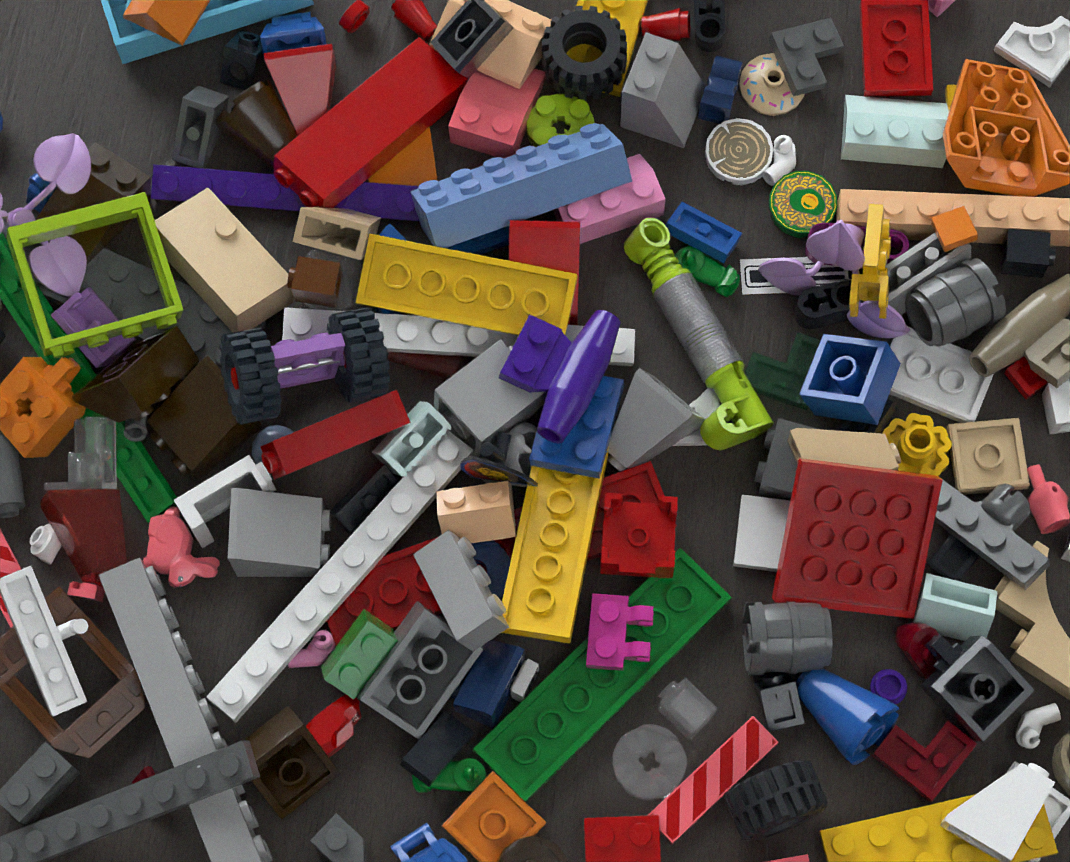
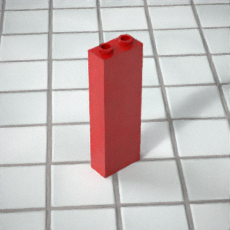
[274,37,468,208]

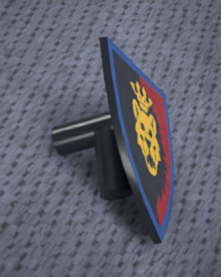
[460,432,538,487]

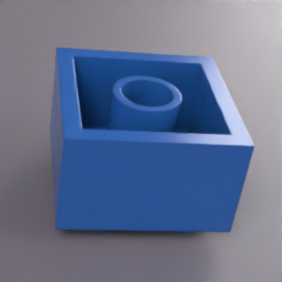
[799,334,901,425]

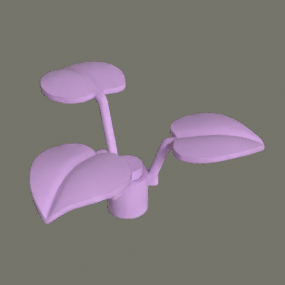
[0,133,91,297]
[758,220,910,338]

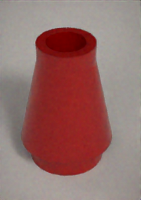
[391,0,437,41]
[641,8,691,42]

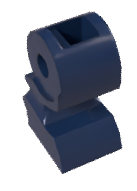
[698,56,743,124]

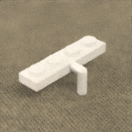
[0,566,88,716]

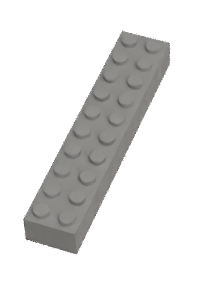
[99,558,273,862]

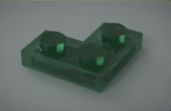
[745,332,821,410]

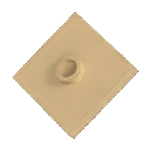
[947,418,1030,495]

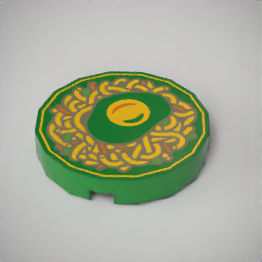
[769,171,837,238]

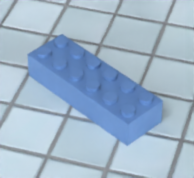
[410,123,632,248]

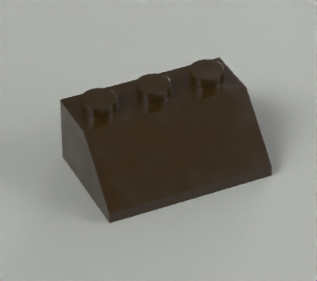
[72,326,200,423]

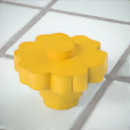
[882,413,952,476]

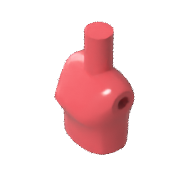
[1027,464,1070,534]

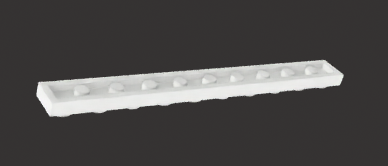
[282,307,635,366]
[206,430,474,723]

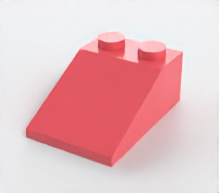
[448,68,546,158]

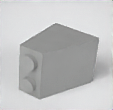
[620,33,706,148]
[434,339,547,458]
[228,488,331,577]

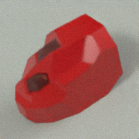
[306,695,362,758]

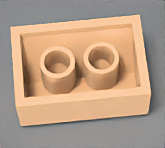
[429,0,551,89]

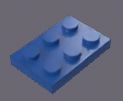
[529,376,624,479]

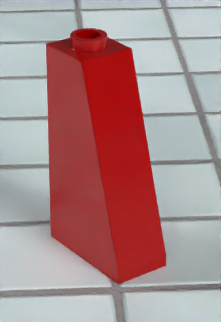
[260,390,411,480]

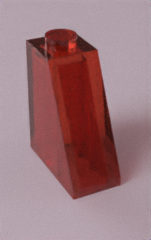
[40,489,127,587]

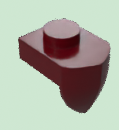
[896,623,939,679]

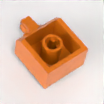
[0,357,86,458]

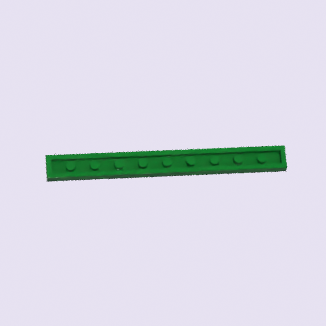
[0,232,178,523]

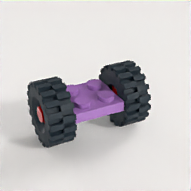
[219,308,390,424]

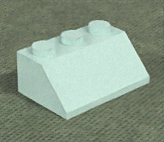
[841,95,949,168]

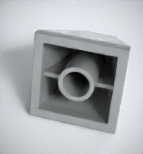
[607,368,705,471]

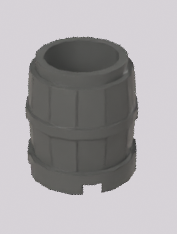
[905,258,1006,347]
[742,601,833,675]

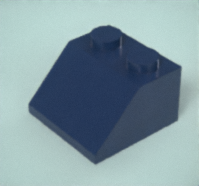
[450,640,525,729]

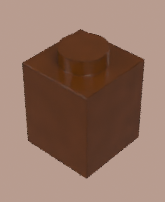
[287,256,343,308]

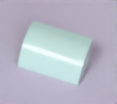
[913,573,998,641]

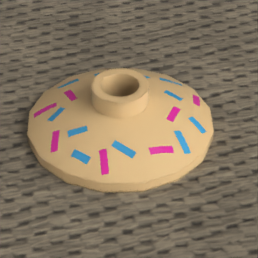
[739,53,805,116]

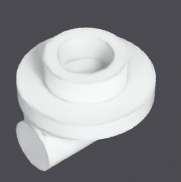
[30,523,68,565]

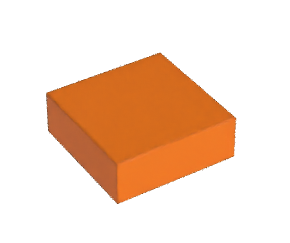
[931,206,978,252]

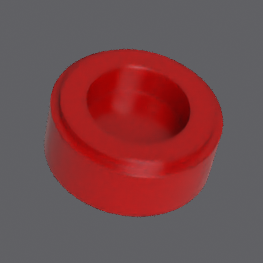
[339,0,370,33]

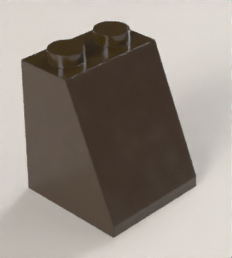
[147,355,262,481]

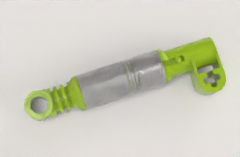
[624,217,774,450]

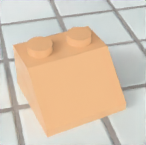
[436,481,516,543]

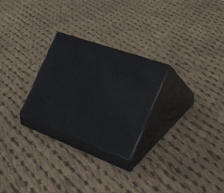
[430,0,514,78]

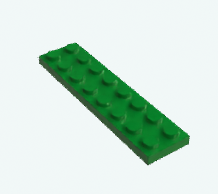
[473,548,732,803]

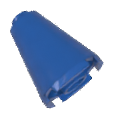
[796,668,900,765]

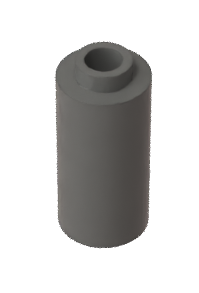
[0,435,26,518]

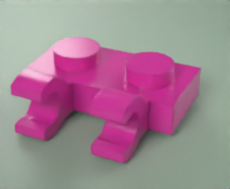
[586,593,654,671]

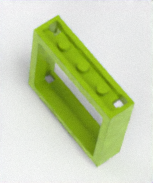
[6,192,184,358]

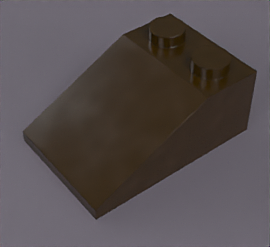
[35,142,151,265]

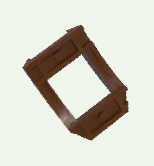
[0,586,145,758]

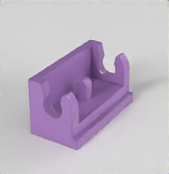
[51,287,136,368]

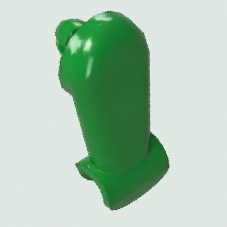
[675,246,740,297]
[412,758,486,793]

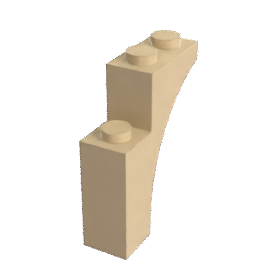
[995,541,1070,700]

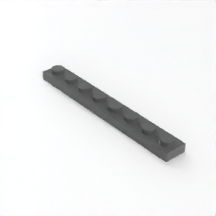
[0,740,260,862]

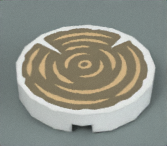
[705,118,773,185]

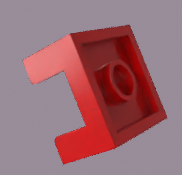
[600,493,678,578]

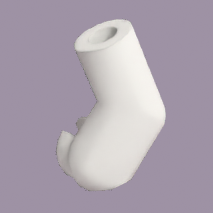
[762,135,796,186]
[1015,703,1061,749]

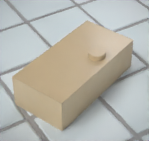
[154,188,294,332]

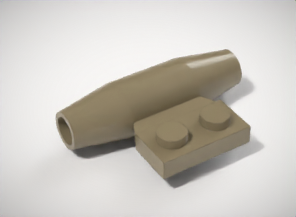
[969,274,1070,388]

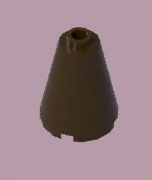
[215,80,298,170]

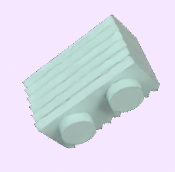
[372,401,451,476]

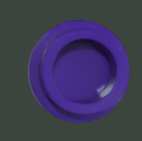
[870,669,907,705]

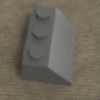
[357,601,483,740]

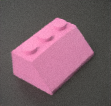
[553,154,665,244]

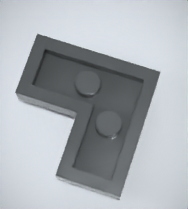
[768,18,844,97]

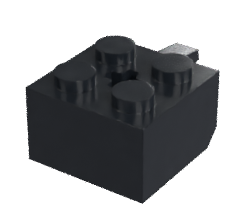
[920,635,1035,742]

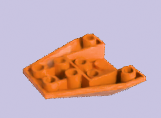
[943,59,1070,197]

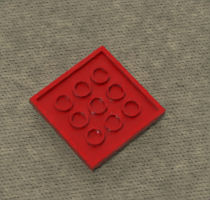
[772,458,943,619]

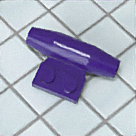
[499,310,621,444]

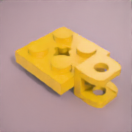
[849,204,891,319]

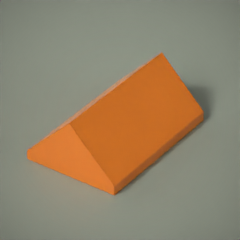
[123,0,211,46]

